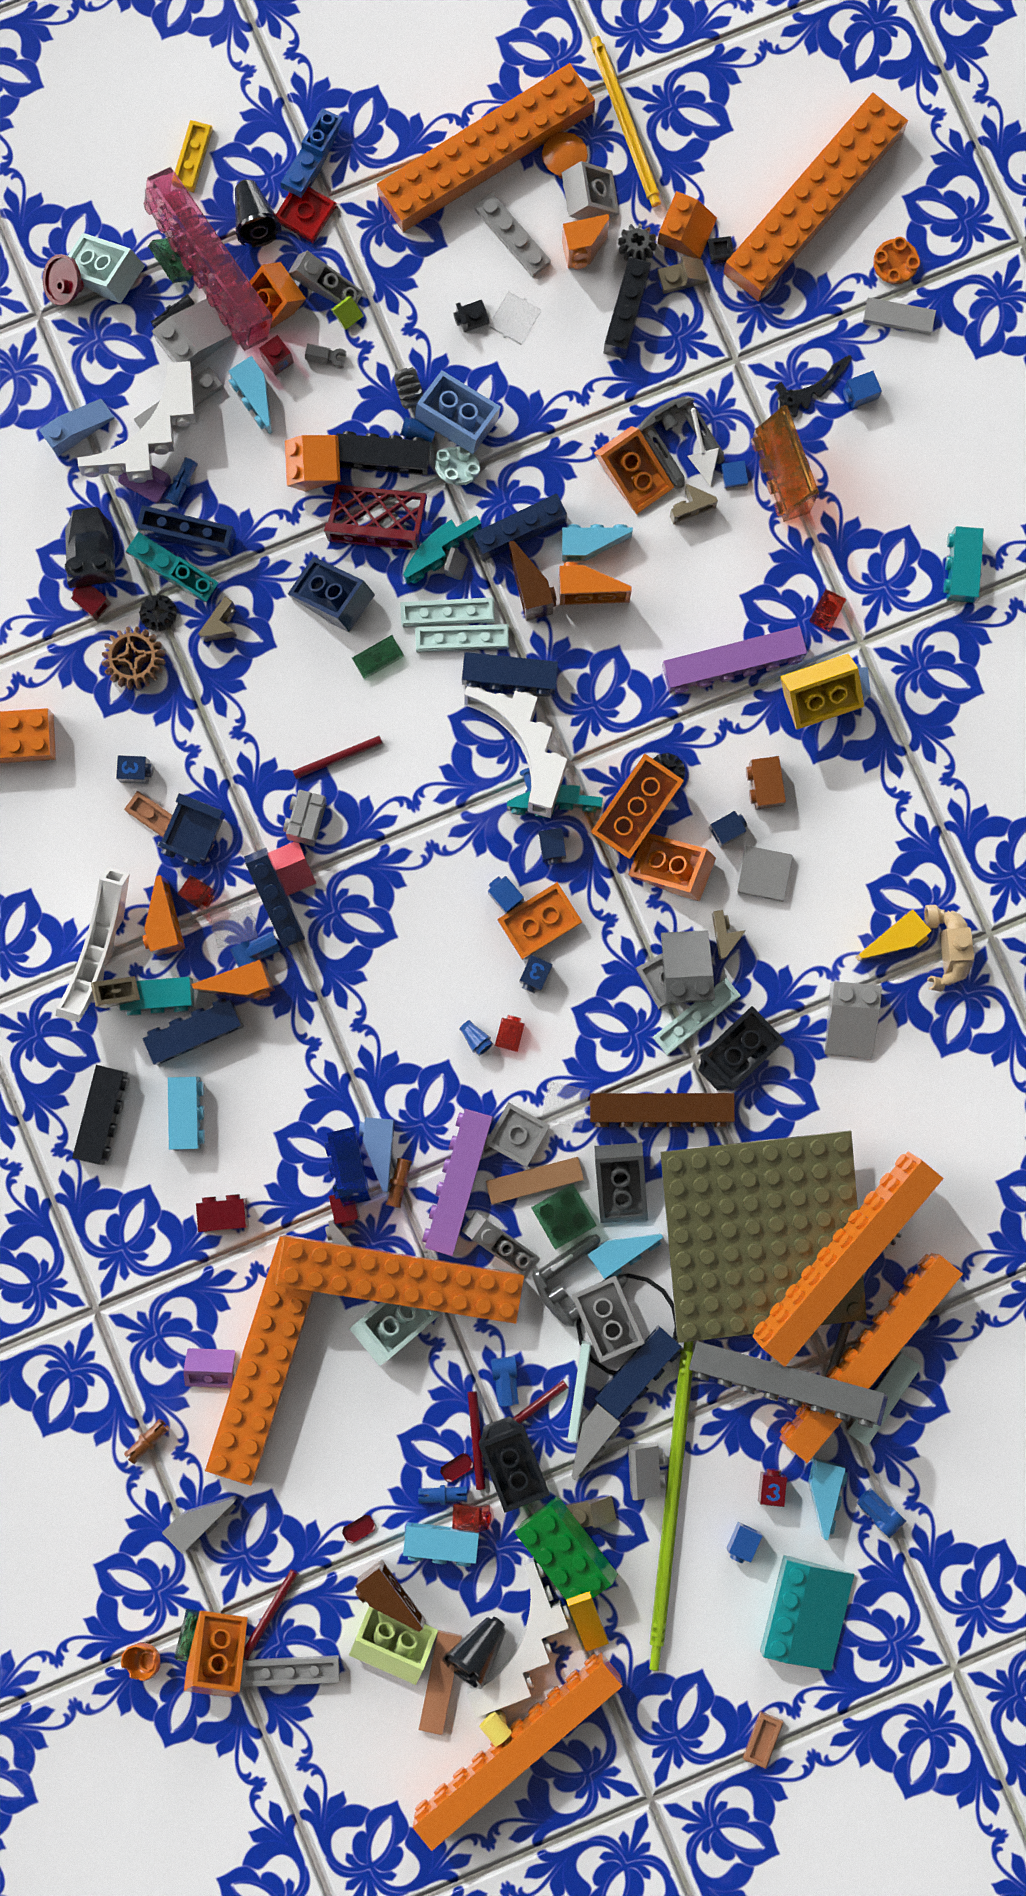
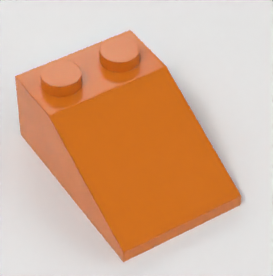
[594,426,674,514]
[559,562,632,605]
[628,833,716,901]
[143,875,186,956]
[192,960,274,1000]
[184,1610,248,1697]

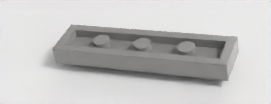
[474,192,551,277]
[134,367,224,429]
[241,1655,340,1687]

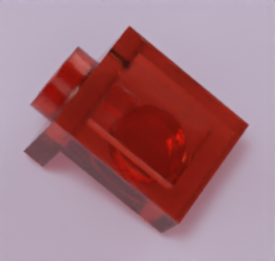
[810,589,847,631]
[177,874,215,910]
[495,1015,525,1052]
[452,1503,492,1532]

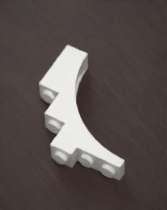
[78,361,196,483]
[464,686,567,818]
[56,867,130,1023]
[467,1557,571,1718]

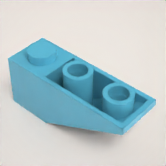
[228,356,272,434]
[562,524,633,561]
[587,1233,663,1279]
[808,1458,848,1540]

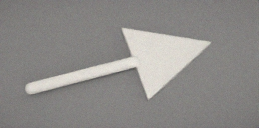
[688,408,719,486]

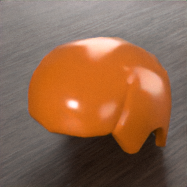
[121,1642,160,1681]

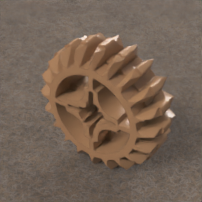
[102,627,166,690]

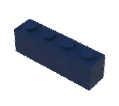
[473,493,567,561]
[136,505,236,556]
[461,652,558,697]
[244,848,305,948]
[142,998,244,1066]
[594,1325,682,1419]

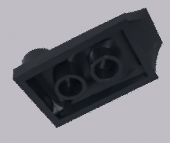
[64,507,116,588]
[698,1006,785,1091]
[478,1416,550,1513]

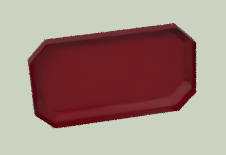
[440,1453,473,1482]
[342,1514,376,1544]

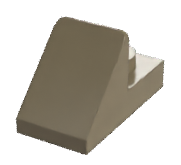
[657,256,708,294]
[670,484,718,524]
[198,596,237,642]
[712,910,746,960]
[565,1495,616,1528]

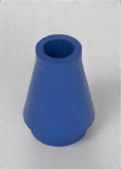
[400,417,435,443]
[459,1020,493,1056]

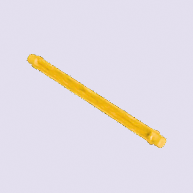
[590,36,661,207]

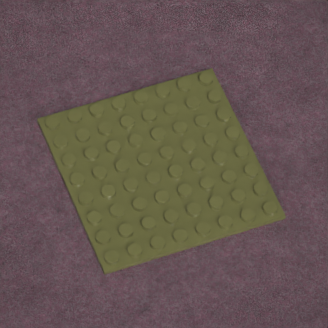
[660,1130,867,1343]

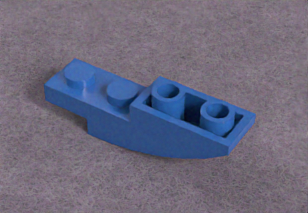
[281,108,343,198]

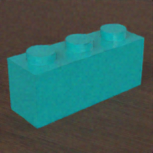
[943,526,984,603]
[120,977,195,1016]

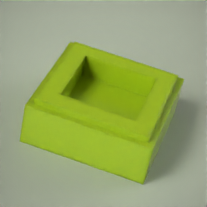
[331,296,364,330]

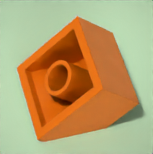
[657,191,717,259]
[562,214,609,269]
[239,262,306,332]
[285,435,340,492]

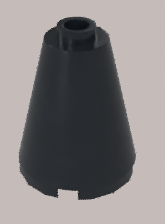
[235,179,282,247]
[442,1616,506,1689]

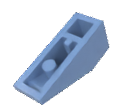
[39,399,115,457]
[359,1117,395,1192]

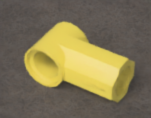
[479,1710,512,1747]

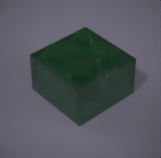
[531,1183,597,1250]

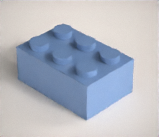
[415,370,501,454]

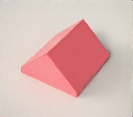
[269,842,317,896]

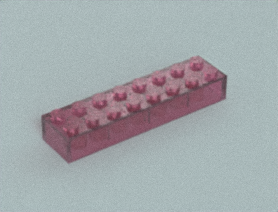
[143,167,273,351]

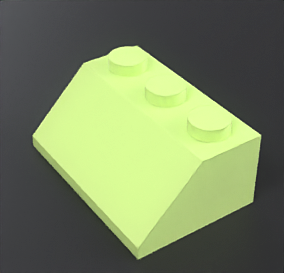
[349,1606,438,1685]

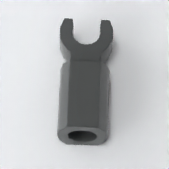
[305,343,347,369]

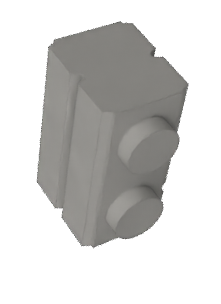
[283,790,327,846]

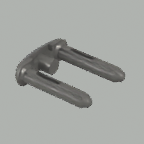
[638,396,725,488]
[532,1234,628,1327]

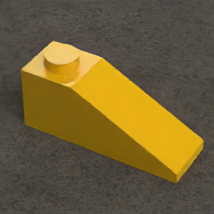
[856,909,931,960]

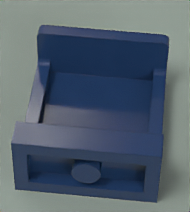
[157,793,226,867]

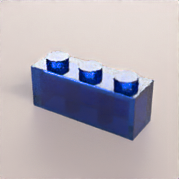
[324,1126,371,1207]

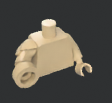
[924,905,974,992]

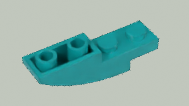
[403,515,482,584]
[126,531,219,602]
[507,785,603,818]

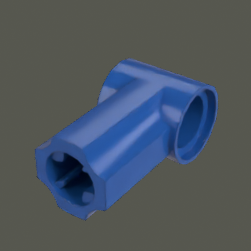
[230,932,281,967]
[491,1356,519,1406]
[856,1488,906,1539]

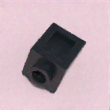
[453,299,490,332]

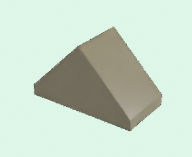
[91,976,140,1008]

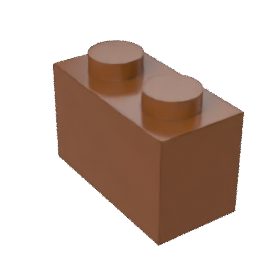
[746,756,786,810]

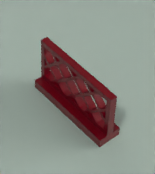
[324,484,427,551]

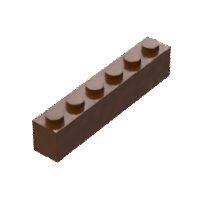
[590,1093,735,1127]

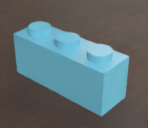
[168,1077,205,1150]
[403,1522,479,1567]

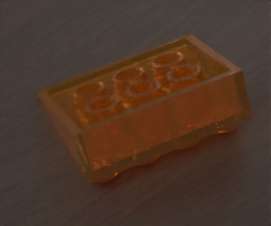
[751,405,819,522]

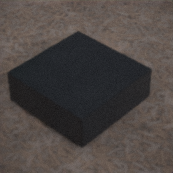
[707,236,733,264]

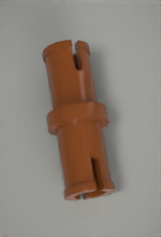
[386,1158,412,1208]
[124,1419,170,1464]

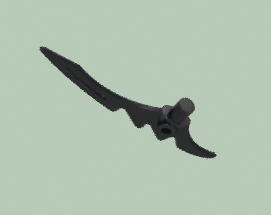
[763,355,852,428]

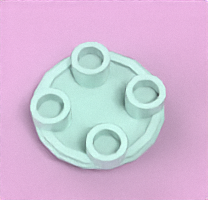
[434,446,480,485]

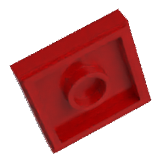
[276,186,337,244]

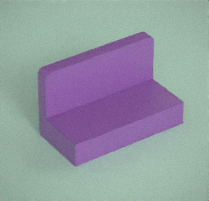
[118,465,172,504]
[183,1348,235,1388]

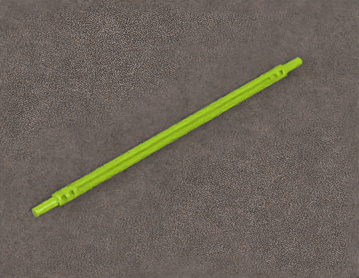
[649,1341,694,1671]

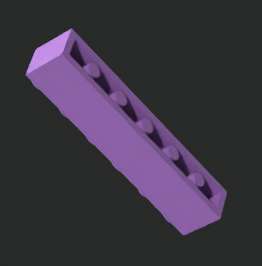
[662,626,807,694]
[422,1109,493,1256]

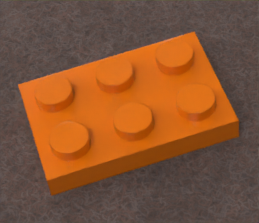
[497,882,582,960]

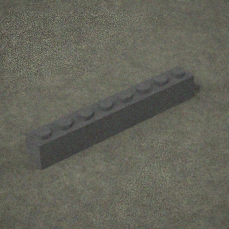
[689,1341,888,1428]

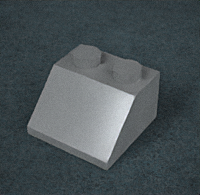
[562,161,619,220]
[628,1442,665,1500]

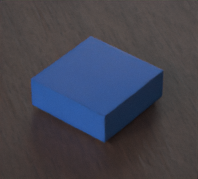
[721,460,748,489]

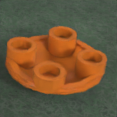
[542,132,588,179]
[873,237,920,284]

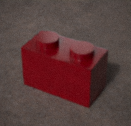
[196,1194,249,1232]

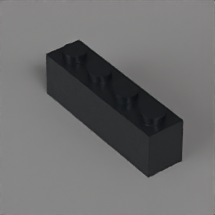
[603,257,651,359]
[337,431,430,476]
[72,1065,130,1165]

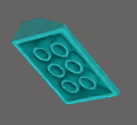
[760,1555,855,1671]

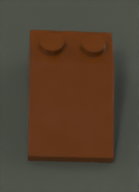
[509,541,557,621]
[355,1559,425,1632]

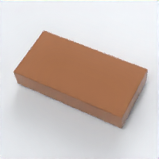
[742,1711,784,1769]

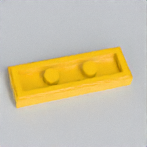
[171,120,213,193]
[566,1591,609,1652]

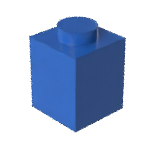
[843,370,882,409]
[488,876,524,914]
[726,1522,763,1563]

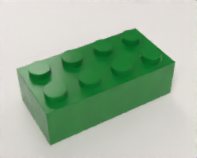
[514,1496,618,1600]

